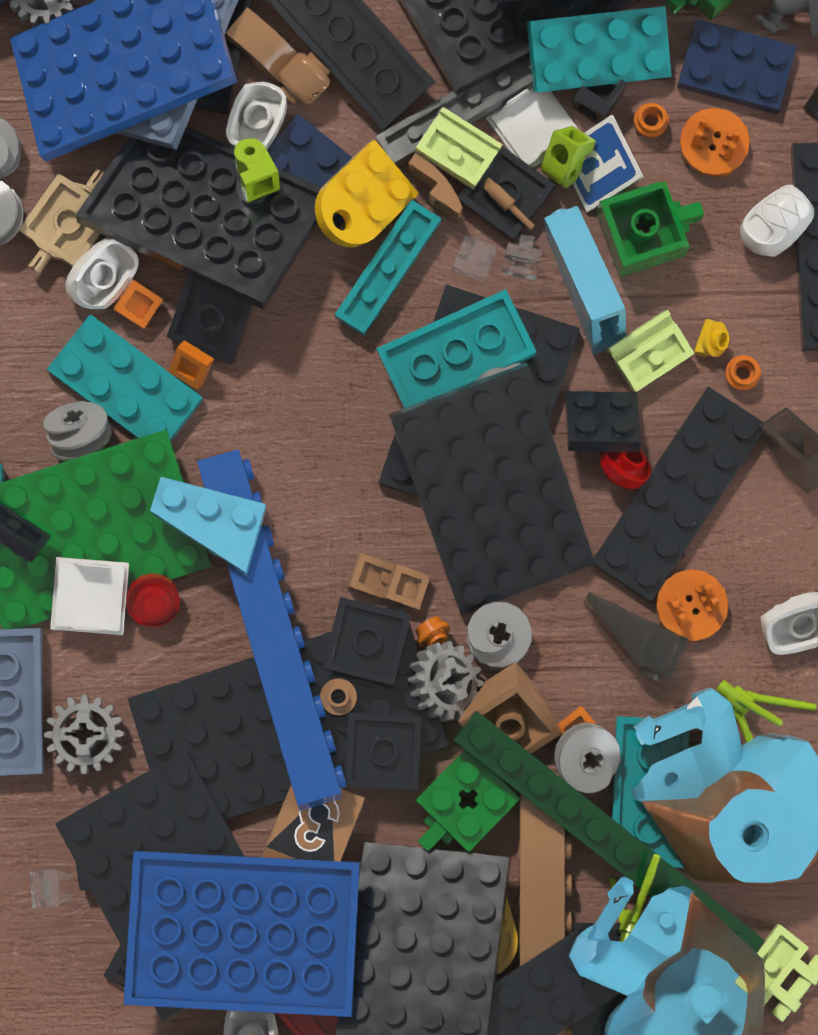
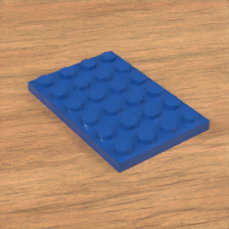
[10,0,238,162]
[123,851,360,1017]

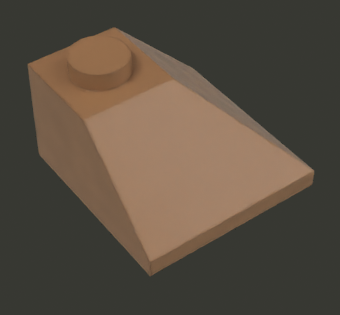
[459,662,562,754]

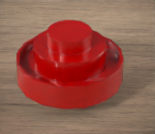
[600,450,651,489]
[126,573,180,628]

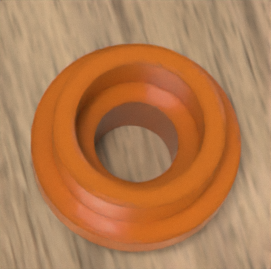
[633,103,669,138]
[725,355,761,391]
[415,616,451,647]

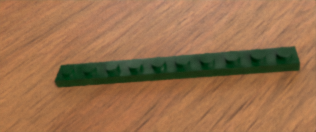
[452,711,765,952]

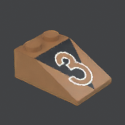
[262,785,366,861]

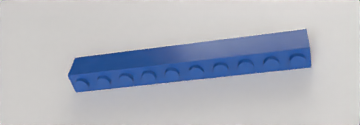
[197,449,347,811]

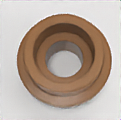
[320,679,357,716]

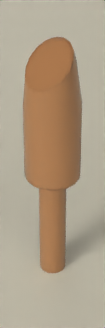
[484,178,535,231]

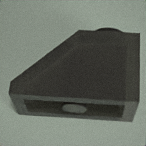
[759,407,818,494]

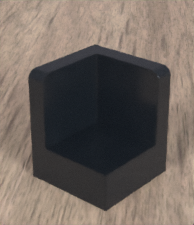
[572,79,627,124]

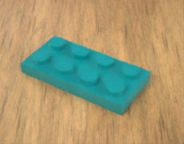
[527,6,672,93]
[376,289,537,408]
[47,314,203,442]
[611,716,690,868]

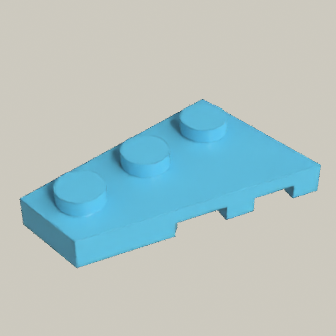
[150,477,266,576]

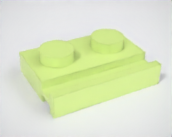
[415,107,502,190]
[606,310,695,392]

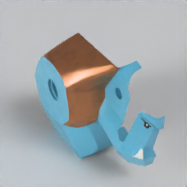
[630,687,818,886]
[569,877,765,1035]

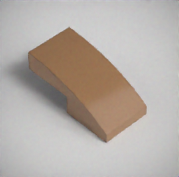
[225,7,297,85]
[408,152,463,223]
[347,553,431,610]

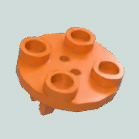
[679,108,750,177]
[656,569,728,642]

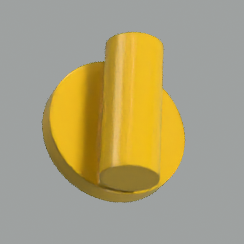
[694,319,730,357]

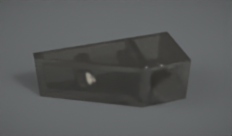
[583,592,688,683]

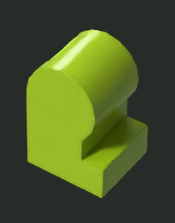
[541,126,596,188]
[234,138,280,202]

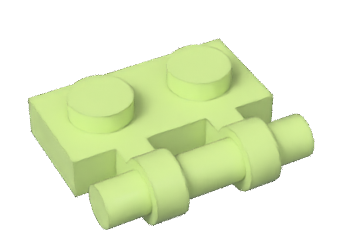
[734,924,818,1022]

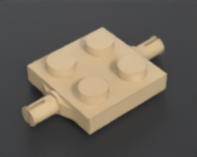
[19,169,104,275]

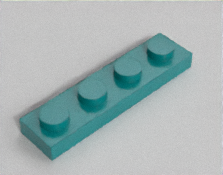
[334,200,441,337]

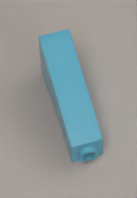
[544,206,626,355]

